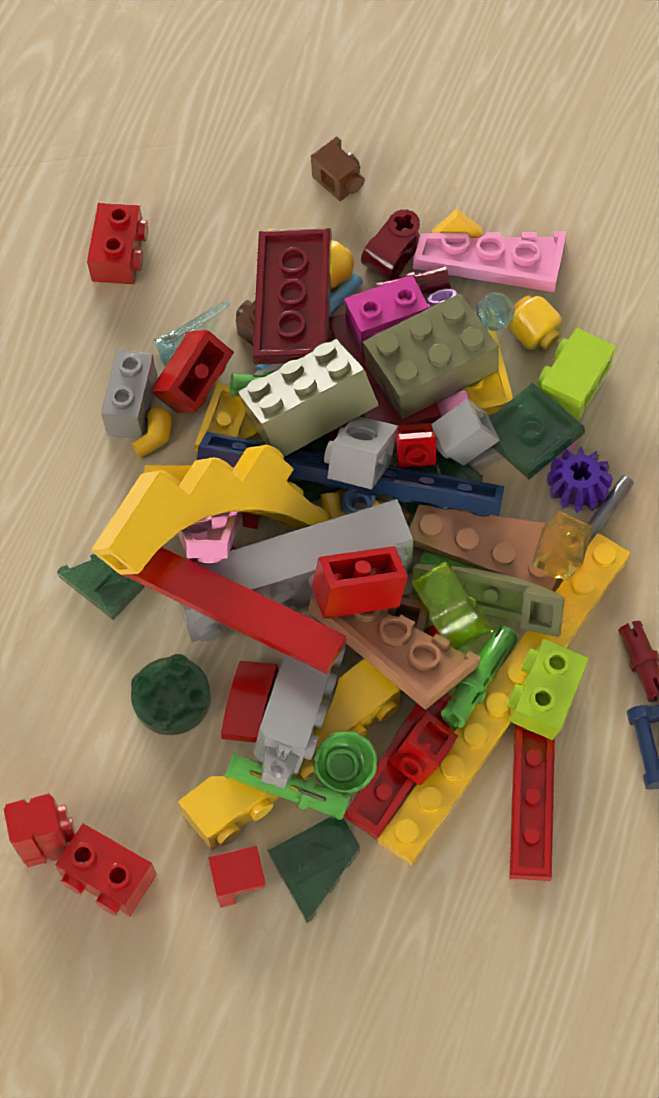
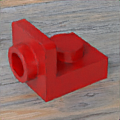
[389,711,459,785]

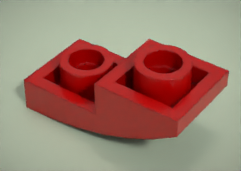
[221,660,279,743]

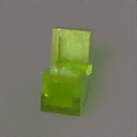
[411,562,493,652]

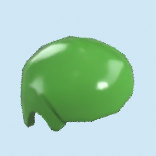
[313,731,377,794]

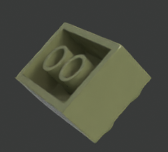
[363,293,499,419]
[238,339,379,456]

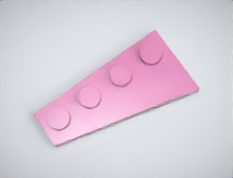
[413,231,567,293]
[177,512,242,563]

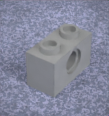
[101,349,158,439]
[324,416,398,489]

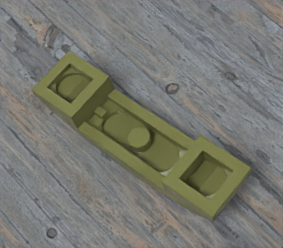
[412,564,565,637]

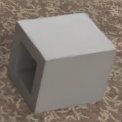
[431,399,500,466]

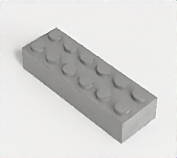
[179,499,413,642]

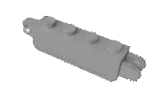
[253,616,347,789]

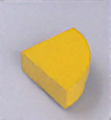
[432,208,483,238]

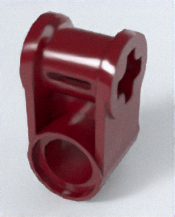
[361,209,420,279]

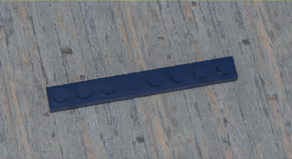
[197,432,505,517]

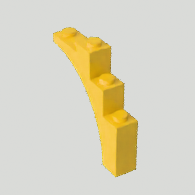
[91,445,330,575]

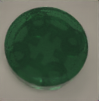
[131,654,211,735]

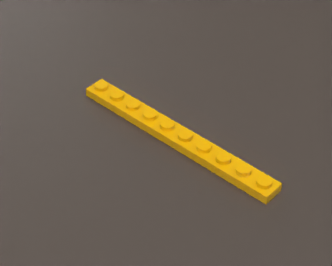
[378,533,631,865]

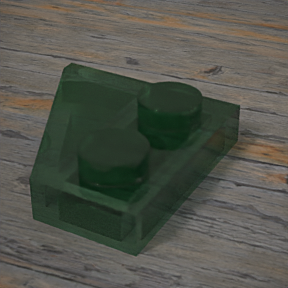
[57,554,145,620]
[268,816,360,923]

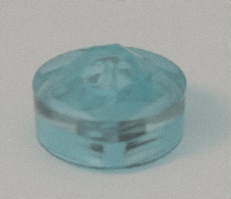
[476,292,515,331]

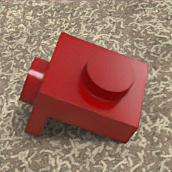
[396,423,436,468]

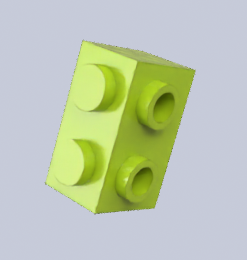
[537,327,616,421]
[506,639,589,740]

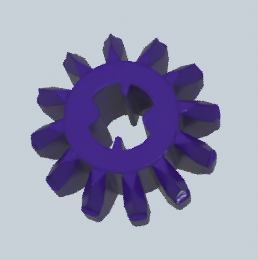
[547,446,613,514]

